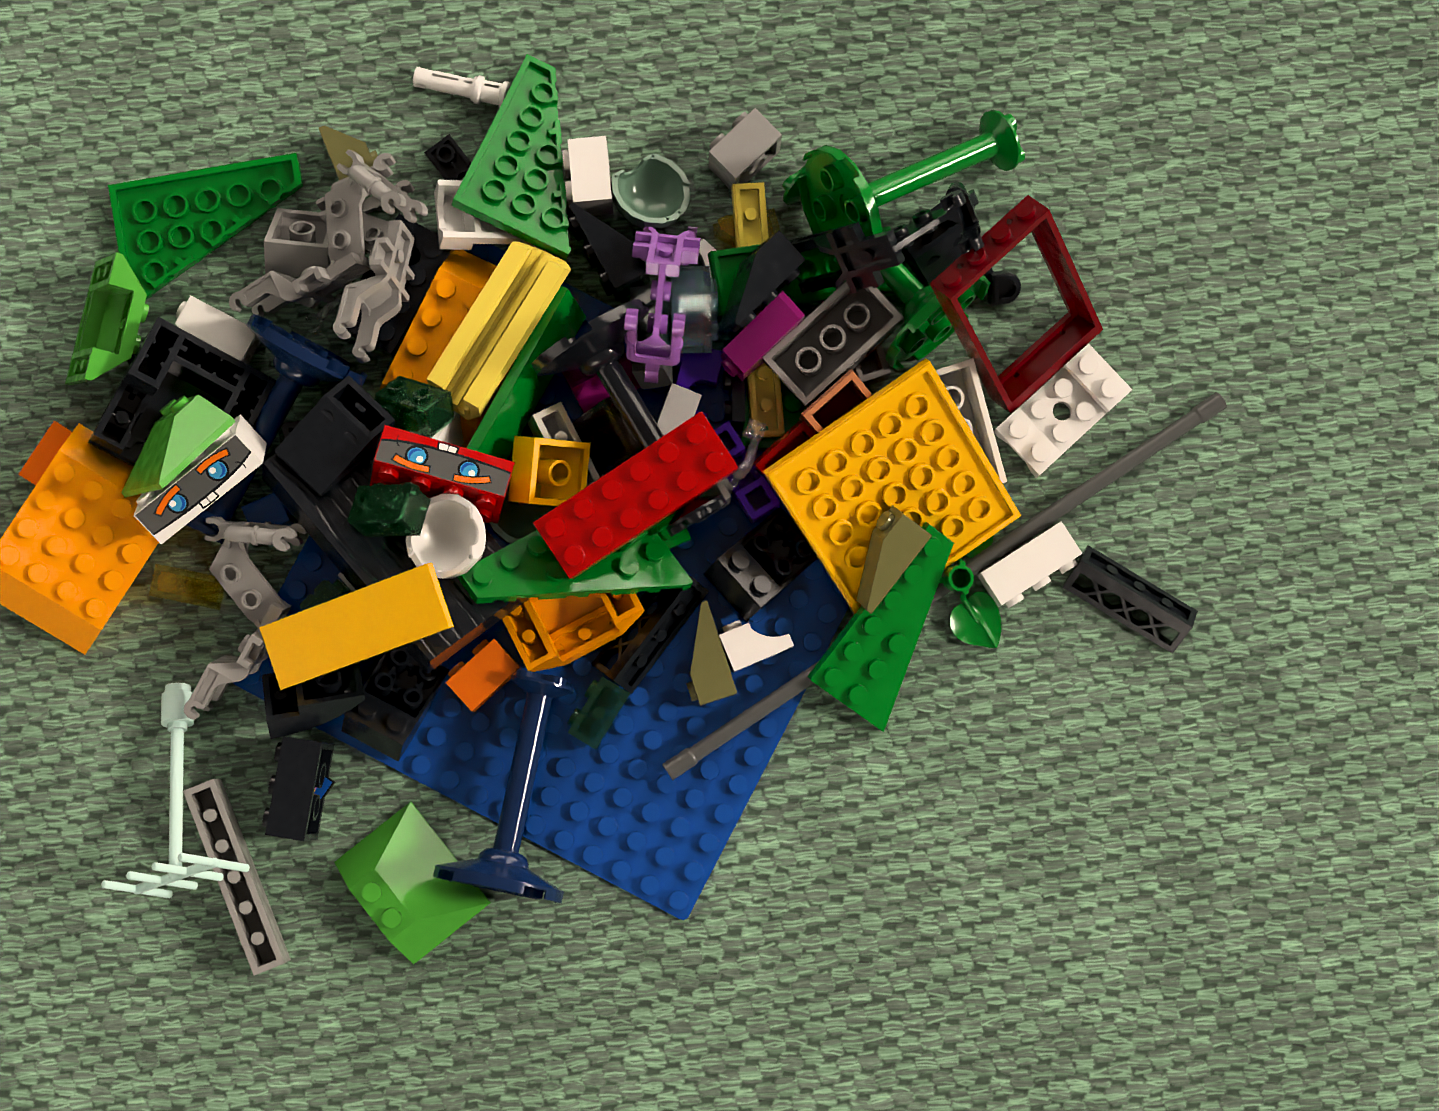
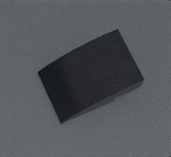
[262,662,365,739]

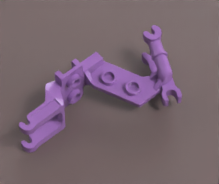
[624,226,701,383]

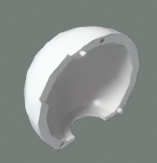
[406,494,486,579]

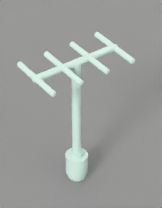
[101,683,250,898]

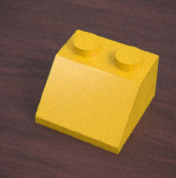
[508,436,591,506]

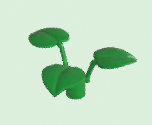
[939,535,1001,648]

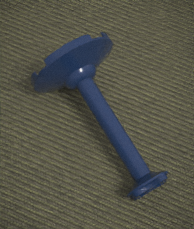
[186,314,367,544]
[433,669,574,904]

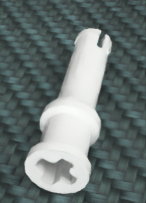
[413,67,511,108]

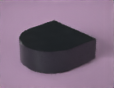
[987,270,1021,306]

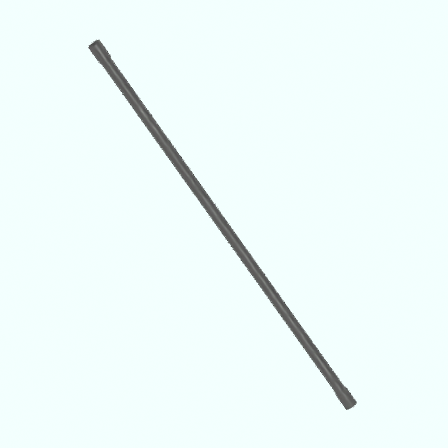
[662,392,1227,780]

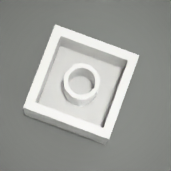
[562,136,614,216]

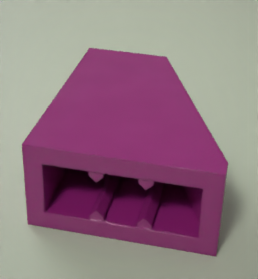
[721,291,805,381]

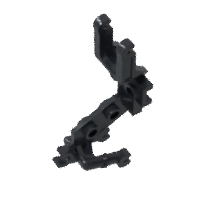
[790,181,984,294]

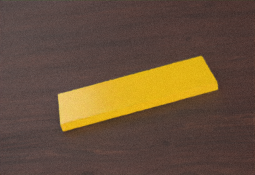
[259,563,454,690]

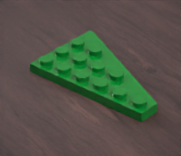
[451,54,571,260]
[108,153,303,299]
[458,530,693,604]

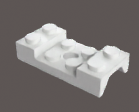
[434,180,570,251]
[994,343,1132,478]

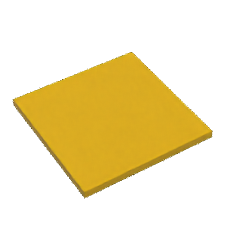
[763,358,1021,615]

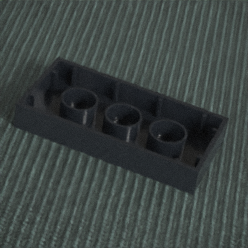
[262,393,529,674]

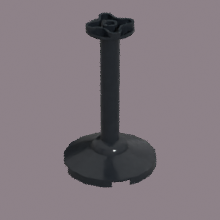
[531,299,727,537]

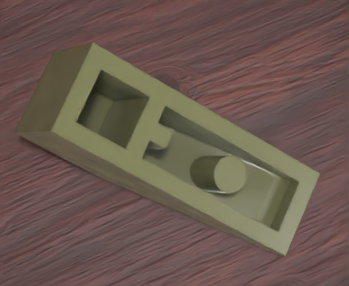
[856,505,932,614]
[686,601,737,706]

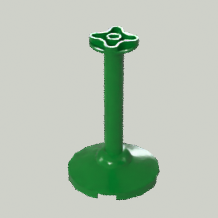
[798,110,1025,267]
[782,164,990,370]

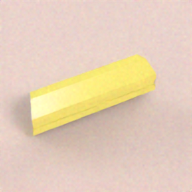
[427,242,571,420]

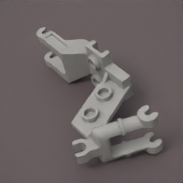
[229,150,428,317]
[316,153,415,363]
[184,516,307,720]

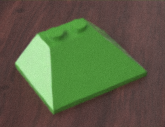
[65,252,149,385]
[121,394,236,498]
[334,801,491,964]

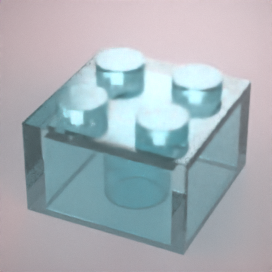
[671,266,718,353]

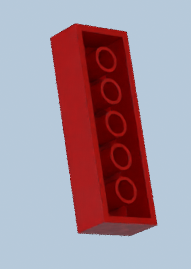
[533,411,740,579]

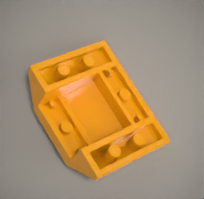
[502,592,645,672]

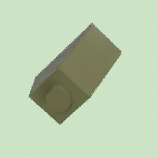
[319,125,378,180]

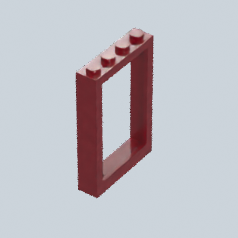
[930,195,1103,414]

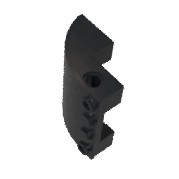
[88,317,276,467]

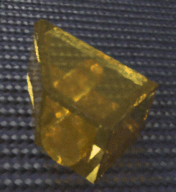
[149,564,225,610]

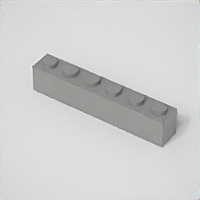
[183,779,291,976]

